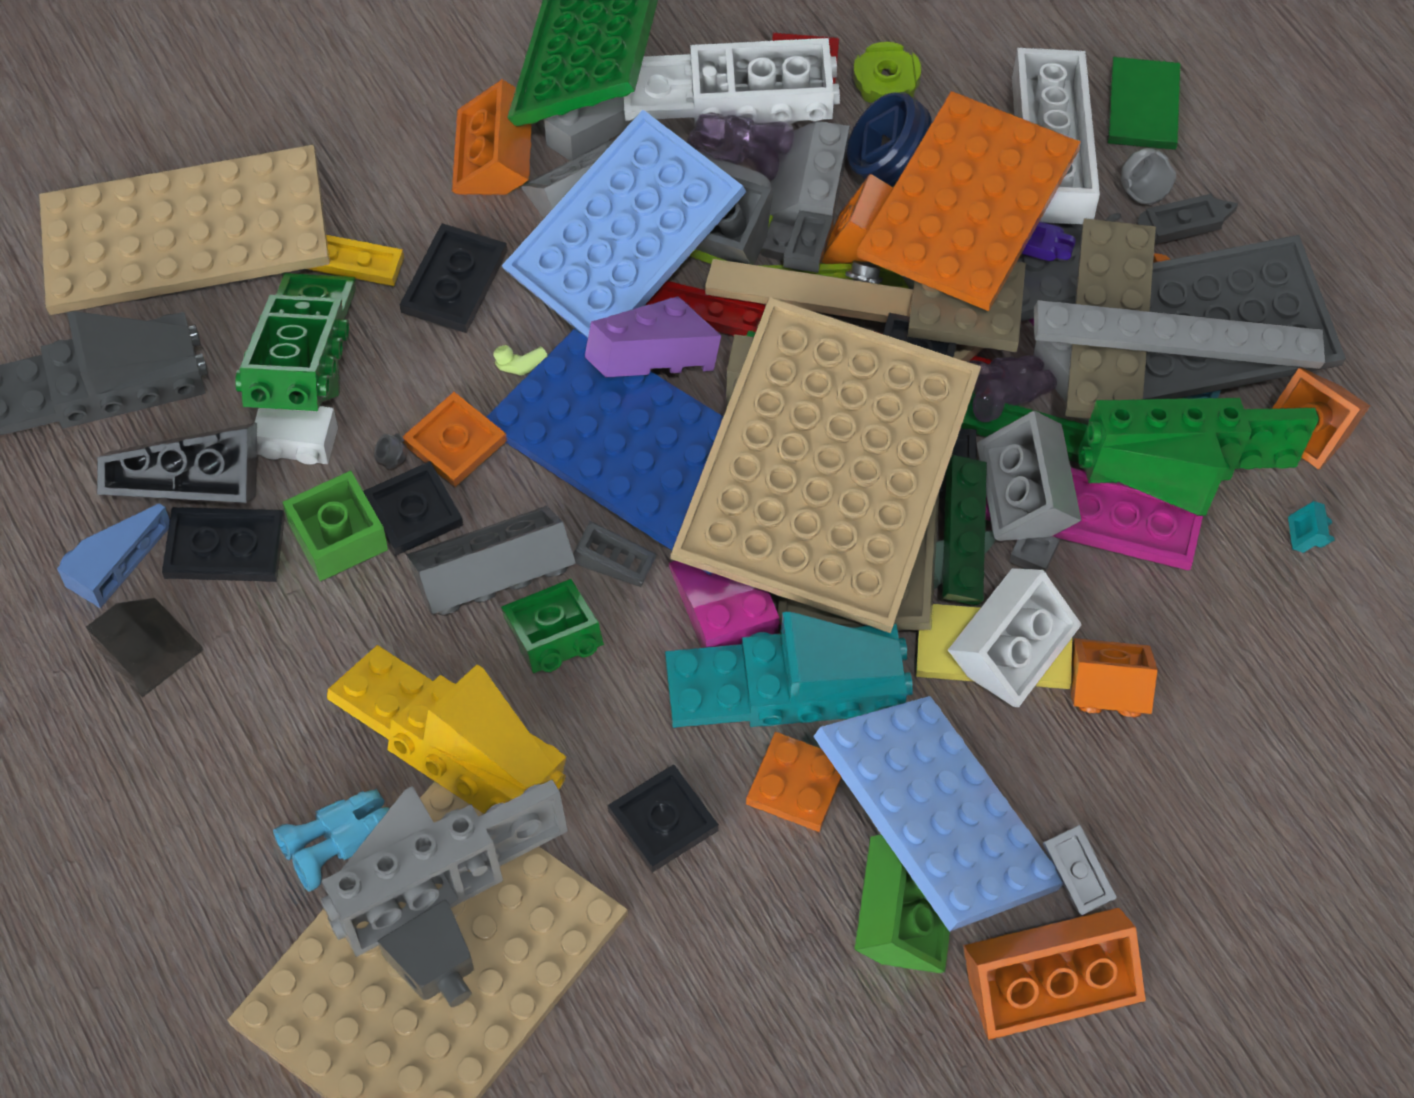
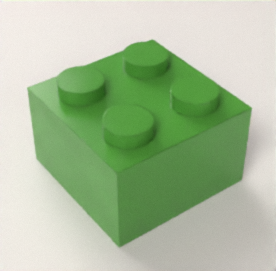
[282,470,388,582]

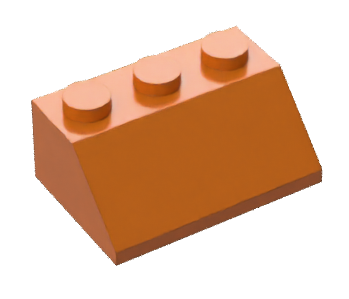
[452,79,532,195]

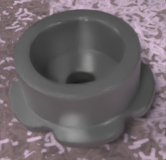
[374,434,407,469]

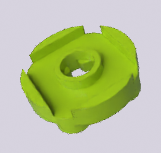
[853,42,921,103]

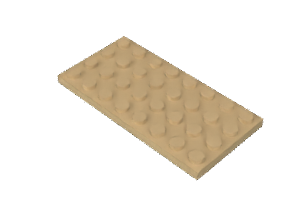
[39,144,330,315]

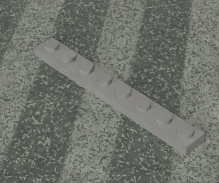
[1034,300,1325,369]

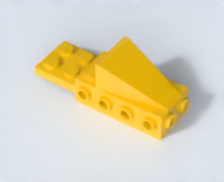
[327,645,567,814]

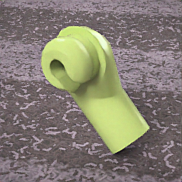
[493,345,548,376]

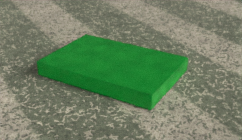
[1108,57,1180,150]

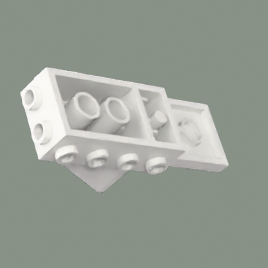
[624,38,840,150]

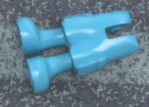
[273,789,390,892]

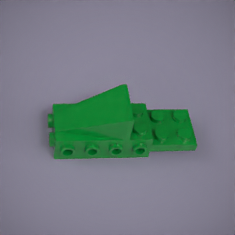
[235,273,356,411]
[1078,398,1319,516]

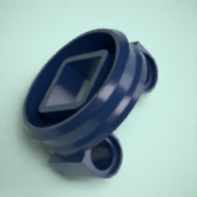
[847,92,932,188]

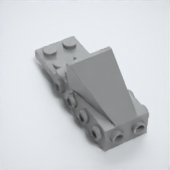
[320,780,568,957]

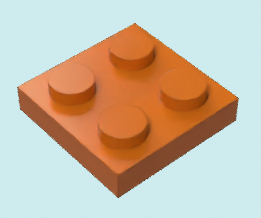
[402,392,507,487]
[746,732,842,832]

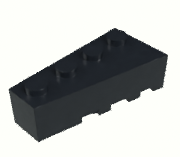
[97,423,257,503]

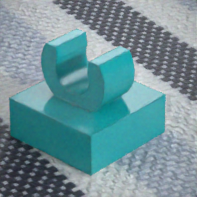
[1288,501,1335,553]

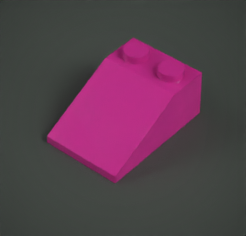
[669,561,779,648]

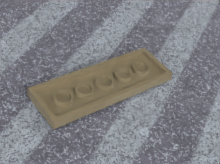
[1065,218,1156,419]

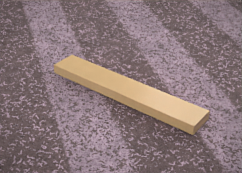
[705,259,913,323]

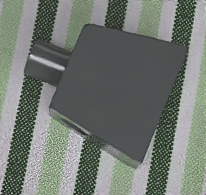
[378,899,474,1007]

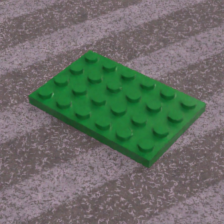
[507,0,658,127]

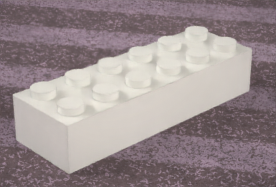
[1012,48,1100,224]

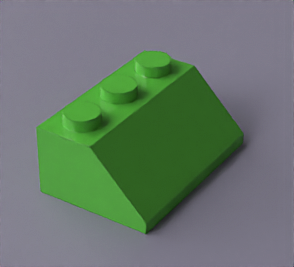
[855,834,950,973]

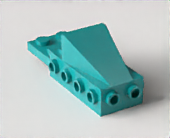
[665,612,913,728]

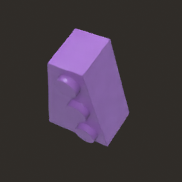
[585,296,721,377]

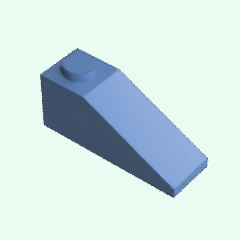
[57,503,170,608]

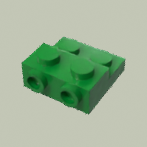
[501,579,604,674]

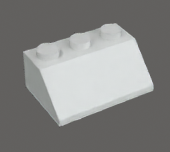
[948,568,1082,707]

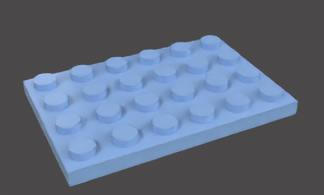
[502,110,746,338]
[813,696,1063,932]

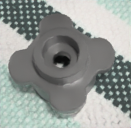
[845,261,883,284]

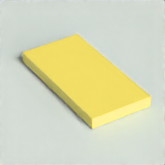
[916,604,1072,689]

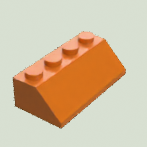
[963,908,1146,1040]

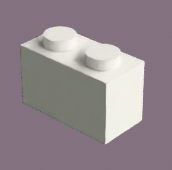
[255,406,338,465]

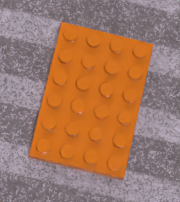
[857,91,1081,311]

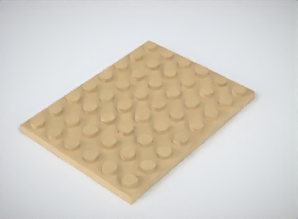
[671,297,981,633]
[227,781,628,1098]

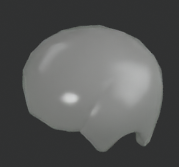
[1121,148,1176,205]

